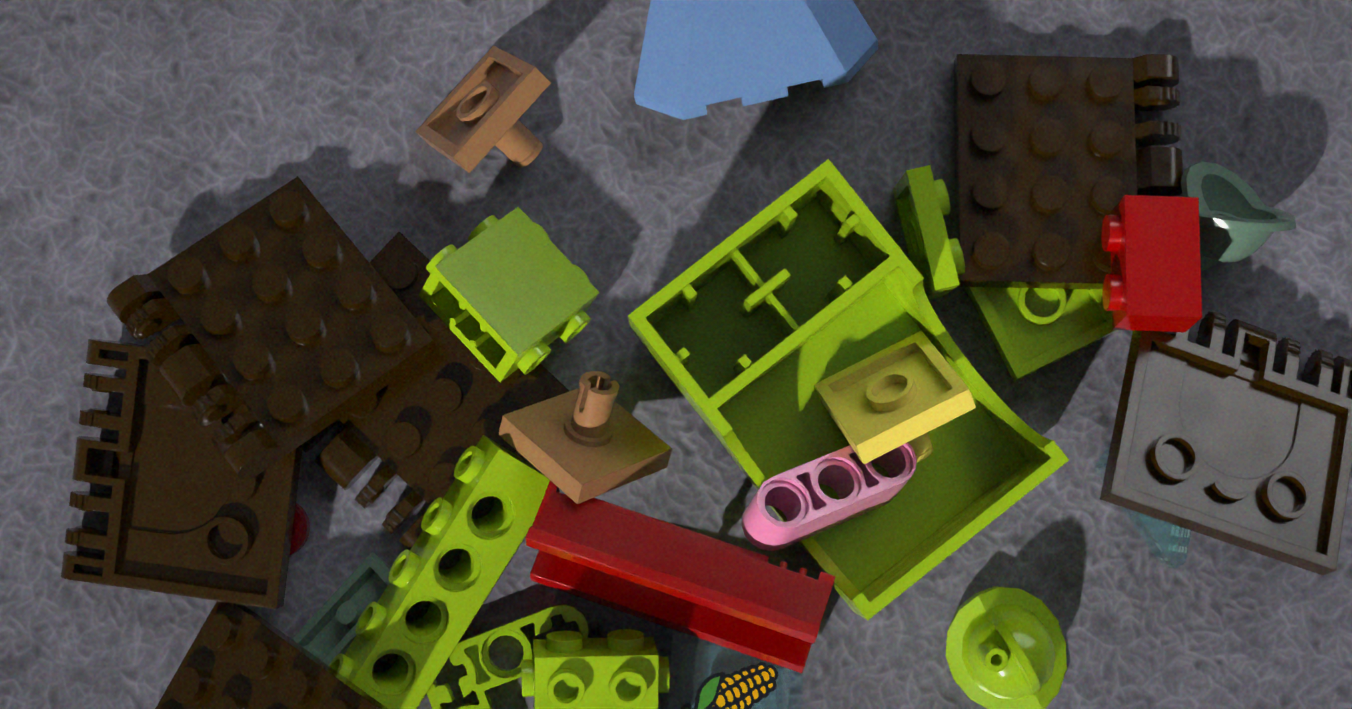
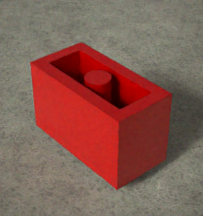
[1101,195,1202,332]

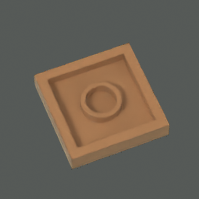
[415,45,551,173]
[498,371,672,504]

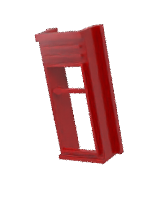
[525,481,836,673]

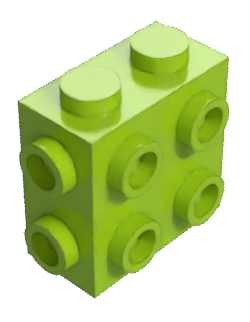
[419,207,600,383]
[521,629,670,709]

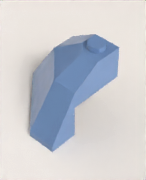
[634,0,878,120]

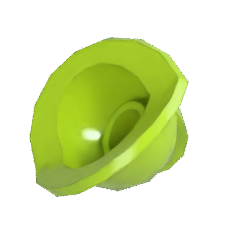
[945,586,1067,709]

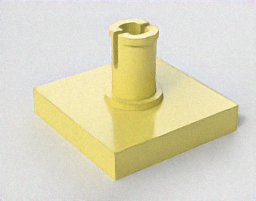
[814,330,976,465]

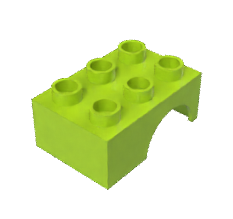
[628,159,1069,621]

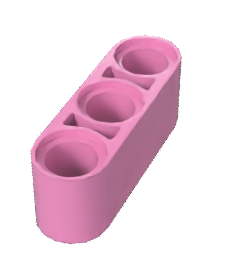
[741,442,917,551]

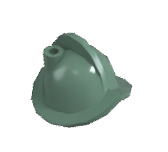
[1181,161,1297,271]

